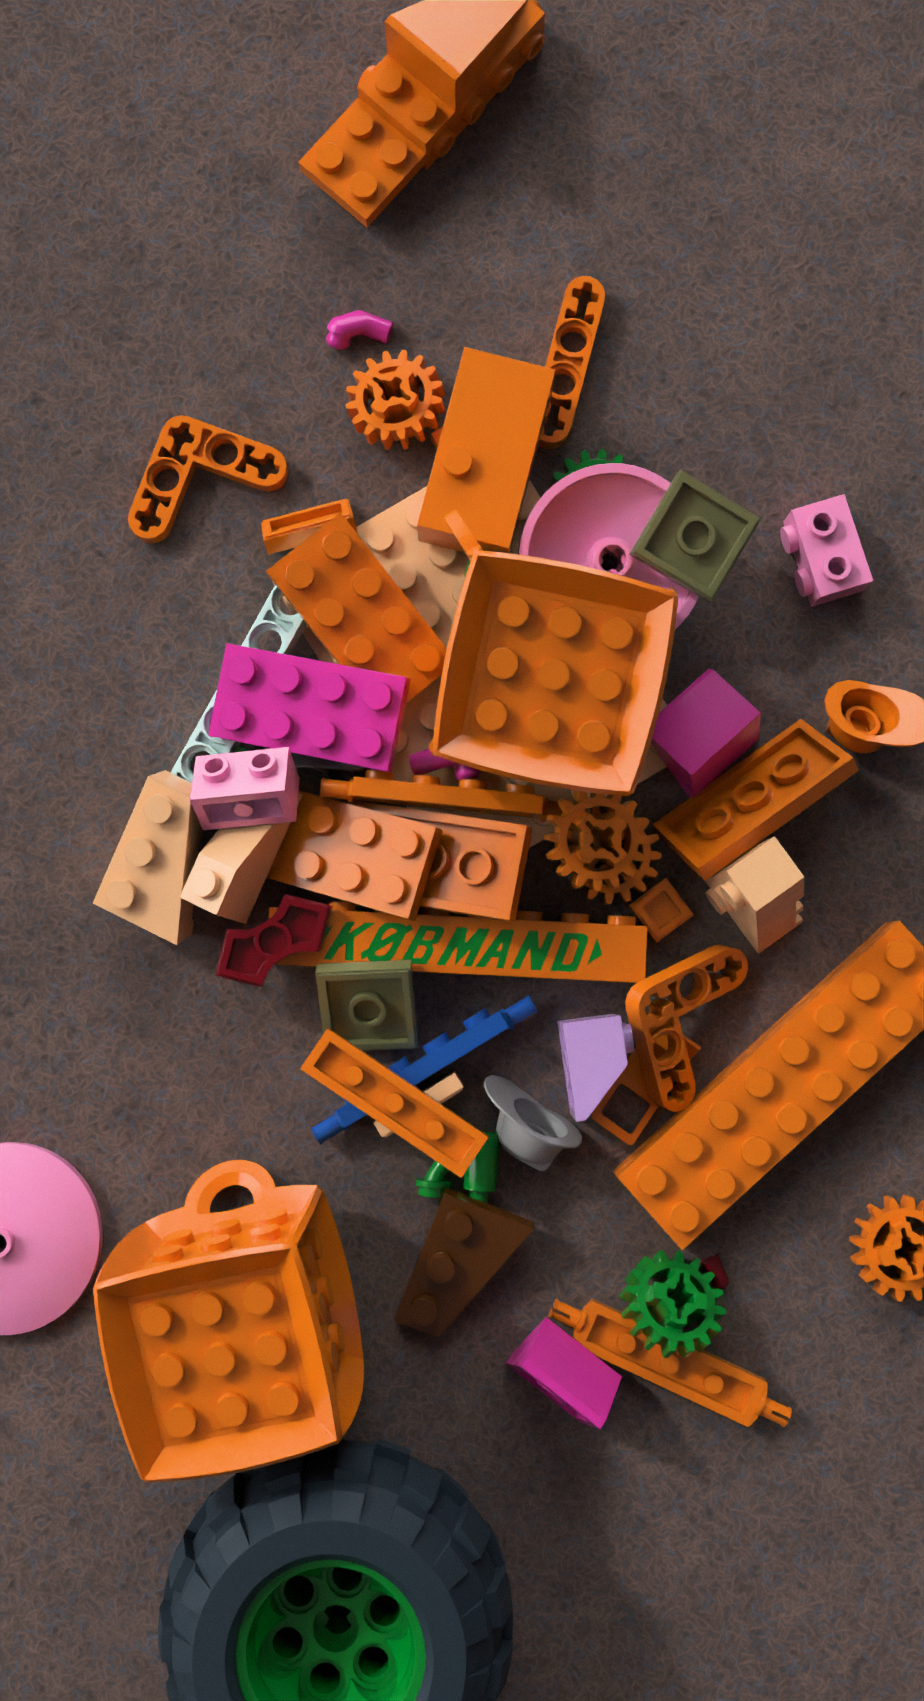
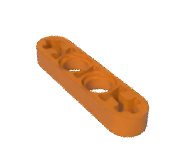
[539,276,605,449]

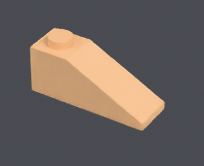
[180,793,303,924]

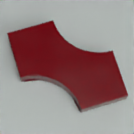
[215,894,333,987]

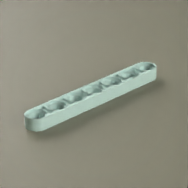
[171,543,307,783]

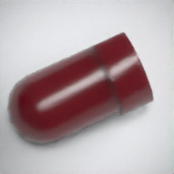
[701,1254,729,1290]

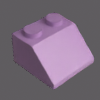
[557,1014,634,1122]

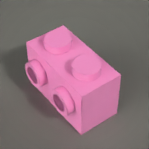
[780,494,873,607]
[190,747,300,830]

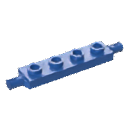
[311,995,538,1145]

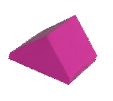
[651,668,761,798]
[505,1317,622,1429]

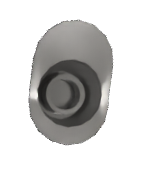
[484,1075,582,1171]

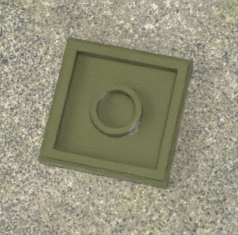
[629,470,761,603]
[315,960,419,1051]

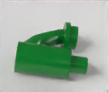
[415,1131,499,1204]

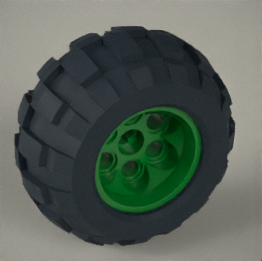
[158,1438,513,1701]

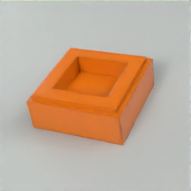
[628,878,694,943]

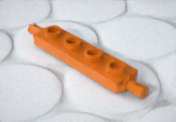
[320,770,563,822]
[548,1298,792,1427]

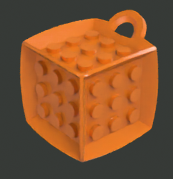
[428,509,678,796]
[93,1160,364,1483]

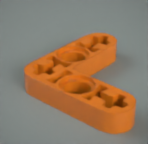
[128,415,289,544]
[625,944,748,1112]

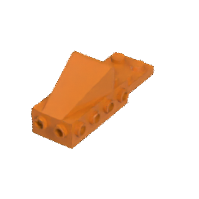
[298,0,545,228]

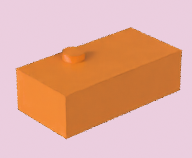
[417,347,556,553]

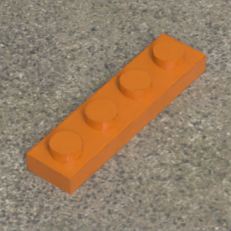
[300,1028,488,1178]

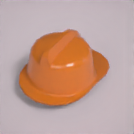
[824,680,924,754]

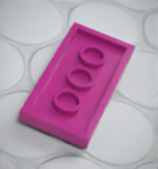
[208,643,411,773]

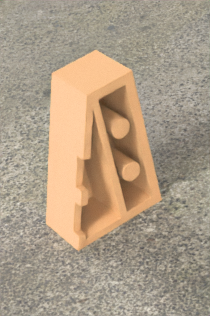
[93,770,203,945]
[705,836,805,954]

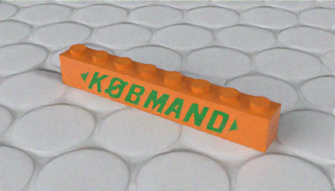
[269,901,647,983]

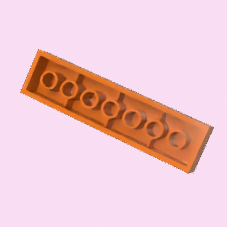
[613,920,924,1250]

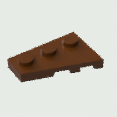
[394,1187,535,1338]

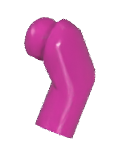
[326,310,394,350]
[409,749,480,780]

